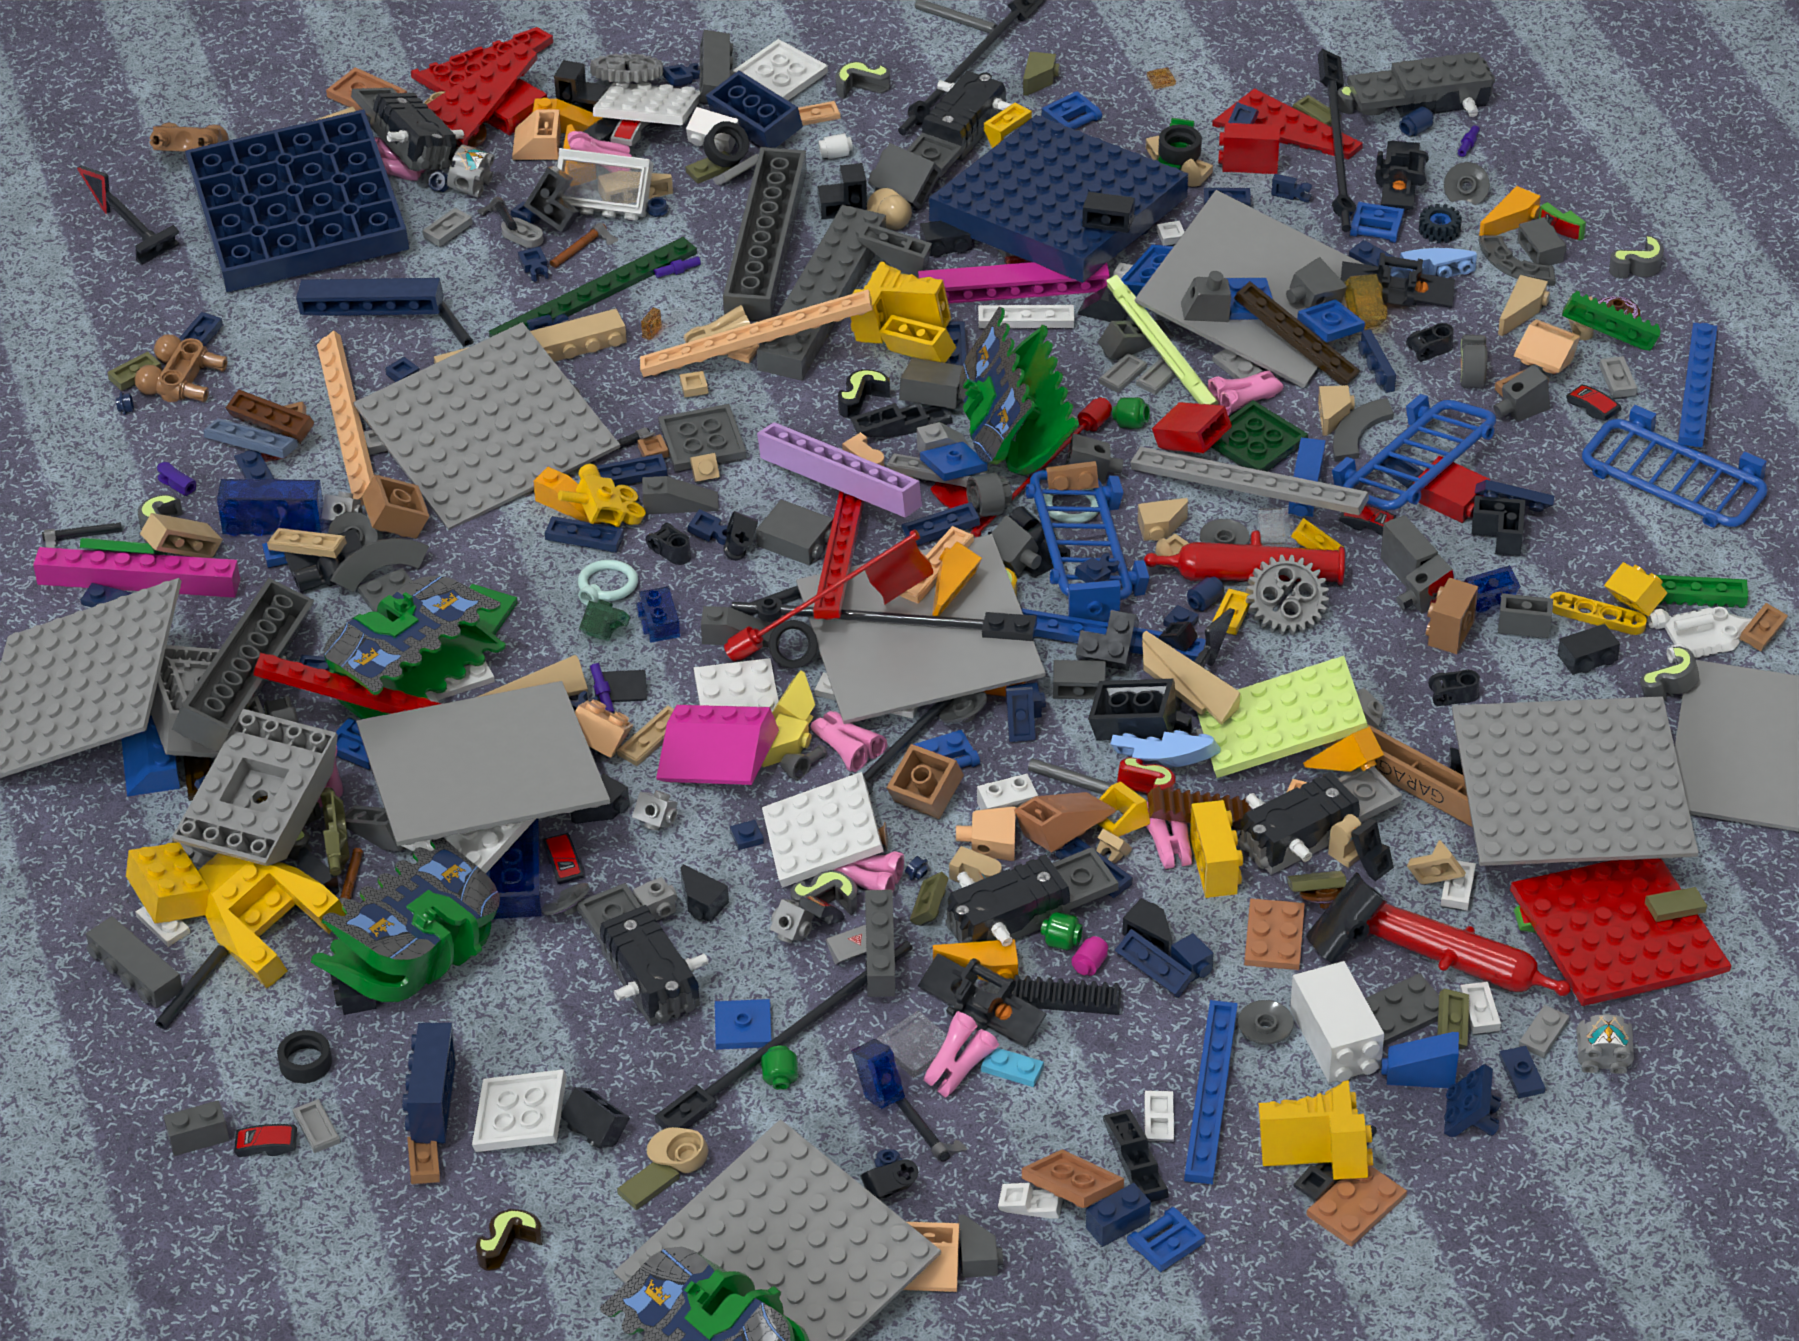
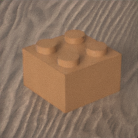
[362,474,430,539]
[1426,578,1478,654]
[886,744,964,819]

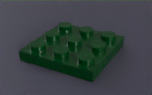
[1211,400,1308,472]

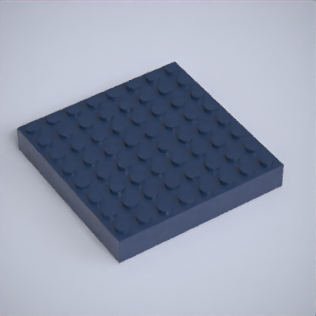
[185,109,410,293]
[929,115,1188,283]

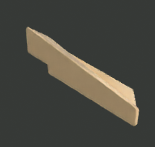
[1142,631,1240,725]
[475,655,588,698]

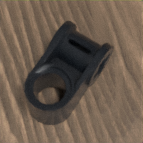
[1406,323,1454,362]
[723,511,758,561]
[645,523,691,565]
[1428,669,1480,706]
[860,1159,919,1199]

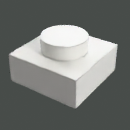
[1157,221,1184,246]

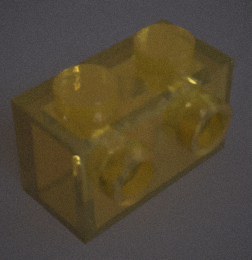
[1344,274,1387,328]

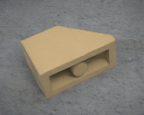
[1318,385,1355,436]
[1138,498,1188,541]

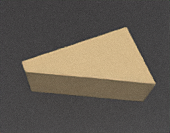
[1146,135,1160,161]

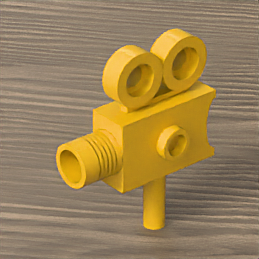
[558,464,645,527]

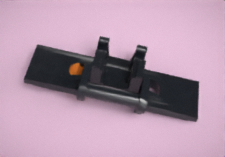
[1375,141,1429,210]
[1340,253,1455,308]
[918,953,1047,1047]

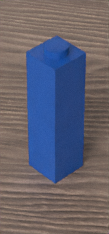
[1288,437,1326,517]

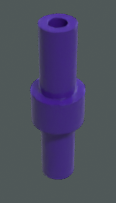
[1458,125,1480,157]
[654,256,701,278]
[589,663,615,713]

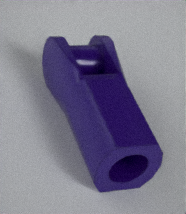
[157,462,196,496]

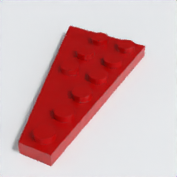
[410,27,553,93]
[426,42,538,146]
[1212,88,1363,160]

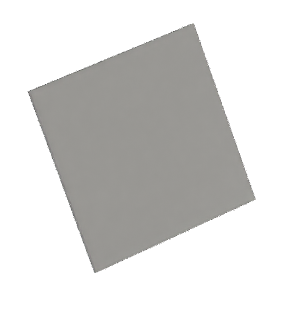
[1135,190,1378,388]
[353,322,620,530]
[796,534,1046,724]
[0,578,182,778]
[1675,660,1799,832]
[356,681,610,846]
[1452,697,1698,866]
[613,1119,941,1341]

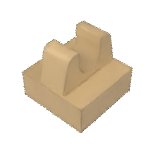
[1096,829,1132,863]

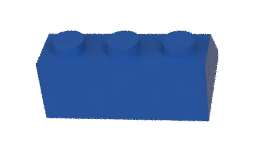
[1121,244,1174,310]
[121,715,180,797]

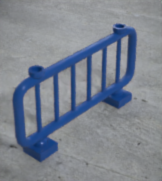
[1332,394,1496,510]
[1582,405,1768,528]
[1025,470,1150,600]

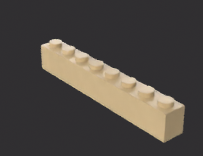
[434,309,627,363]

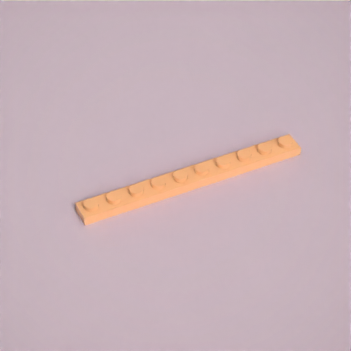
[640,289,873,377]
[317,330,374,506]

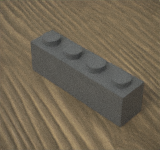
[699,29,734,103]
[865,890,895,997]
[86,916,182,1008]

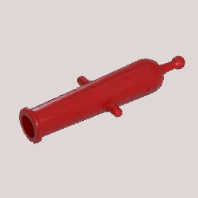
[1144,530,1345,586]
[1366,903,1571,997]

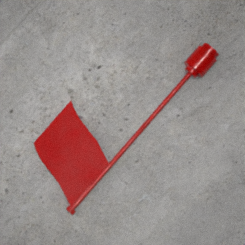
[930,397,1112,538]
[724,529,934,662]

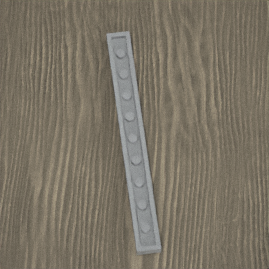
[1130,447,1369,515]

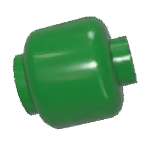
[1112,397,1150,429]
[1041,912,1083,951]
[761,1046,799,1090]

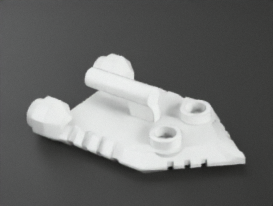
[1647,607,1753,664]

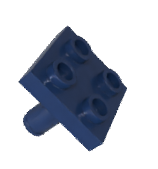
[1444,1064,1501,1137]

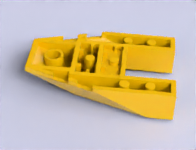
[198,853,346,988]

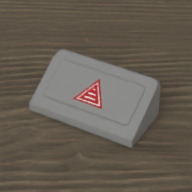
[825,925,866,965]

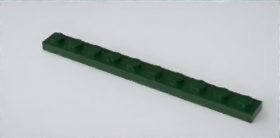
[489,236,697,337]

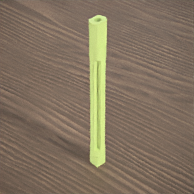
[1107,274,1219,405]

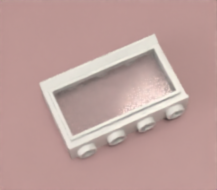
[557,148,654,221]

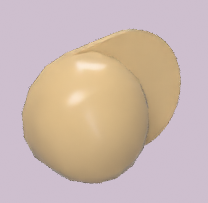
[867,188,912,230]
[647,1127,708,1173]

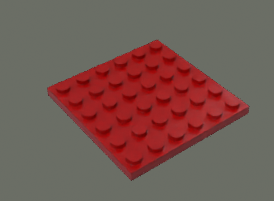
[1510,858,1732,1006]

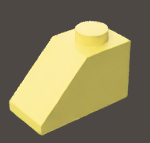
[772,670,815,725]
[762,714,811,767]

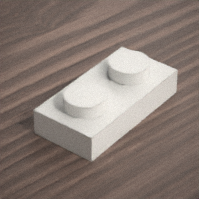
[1441,861,1476,910]
[135,906,190,947]
[1460,982,1501,1034]

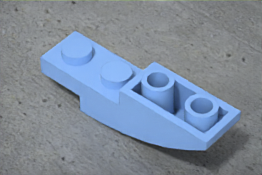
[1386,248,1477,278]
[1110,730,1221,768]

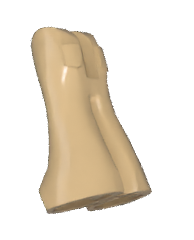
[684,305,750,343]

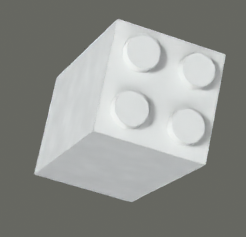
[1290,961,1384,1083]

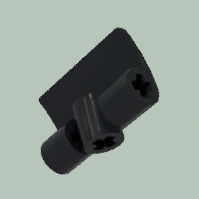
[988,506,1071,577]
[284,529,362,593]
[1306,872,1387,964]

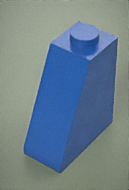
[1381,1032,1459,1088]

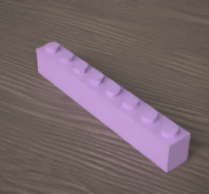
[757,422,922,518]

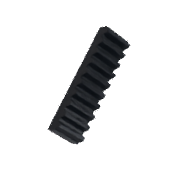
[1012,975,1122,1015]

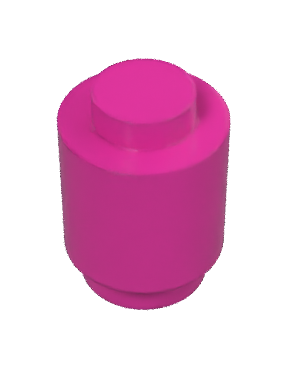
[1071,936,1108,976]

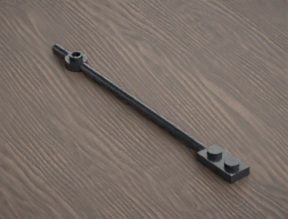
[898,0,1044,135]
[1317,48,1356,232]
[731,596,1037,641]
[849,698,955,795]
[655,940,913,1129]

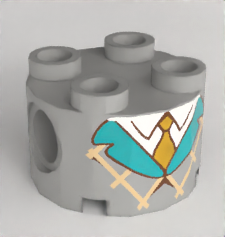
[447,145,495,198]
[1576,1014,1634,1074]

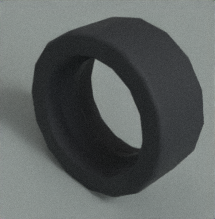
[703,121,750,168]
[1158,125,1202,165]
[768,620,818,669]
[277,1030,332,1084]

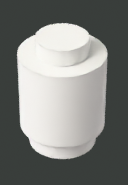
[818,133,853,160]

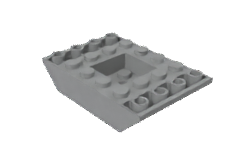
[151,645,265,758]
[172,709,338,866]

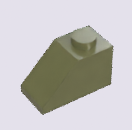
[1023,52,1060,96]

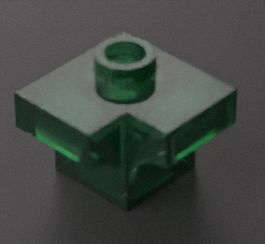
[579,599,631,641]

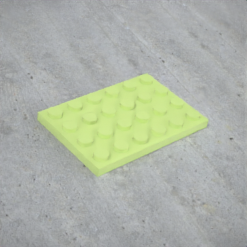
[1197,656,1368,778]

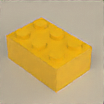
[1190,800,1243,898]
[126,842,209,924]

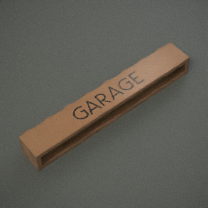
[1323,724,1473,827]

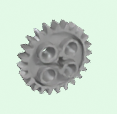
[590,53,663,83]
[1245,555,1329,635]

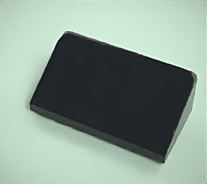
[594,670,647,702]

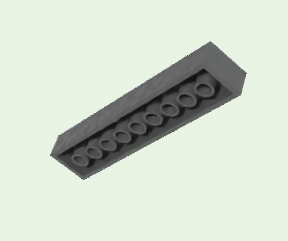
[723,147,807,321]
[757,205,886,381]
[172,578,314,753]

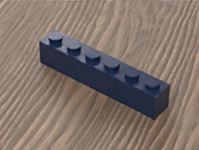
[296,278,444,316]

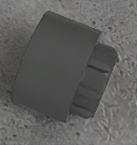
[966,472,1012,518]

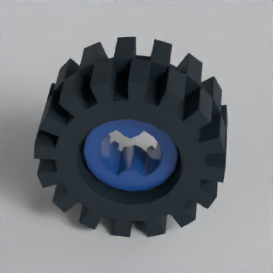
[1419,204,1462,244]

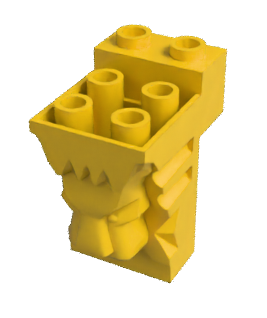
[850,262,951,344]
[1259,1081,1373,1180]

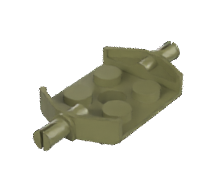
[320,787,350,876]

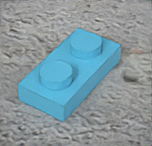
[981,1048,1044,1087]

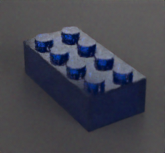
[217,479,324,536]
[486,818,542,919]

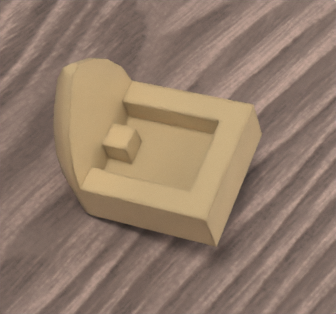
[1181,159,1213,187]
[1155,534,1188,567]

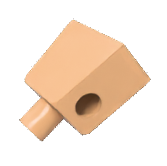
[956,807,1016,861]

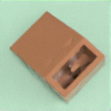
[1014,792,1116,853]

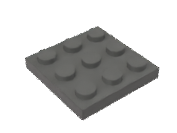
[658,404,747,472]

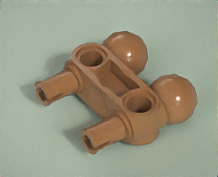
[149,122,229,151]
[134,334,228,402]

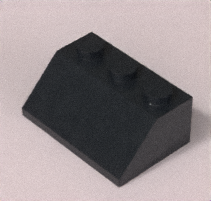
[1088,678,1176,741]

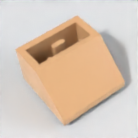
[512,110,561,160]
[1514,319,1580,374]
[575,699,634,758]
[903,1222,959,1292]

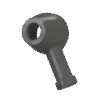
[781,745,827,781]

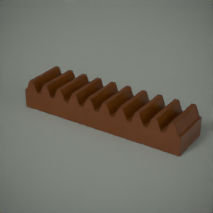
[225,389,315,444]
[1147,786,1251,829]

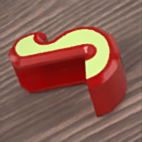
[1117,757,1176,794]

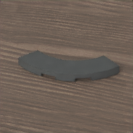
[1478,235,1556,286]
[1332,398,1394,462]
[330,538,429,592]

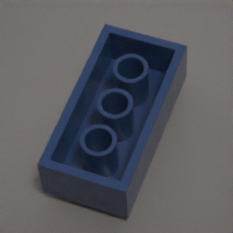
[706,70,803,148]
[403,1023,456,1143]

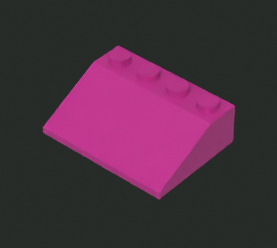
[656,705,779,785]

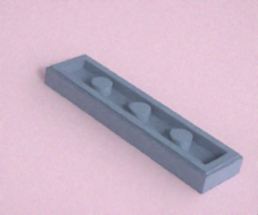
[203,419,298,459]

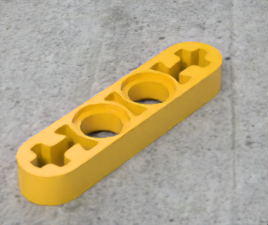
[1550,592,1647,635]

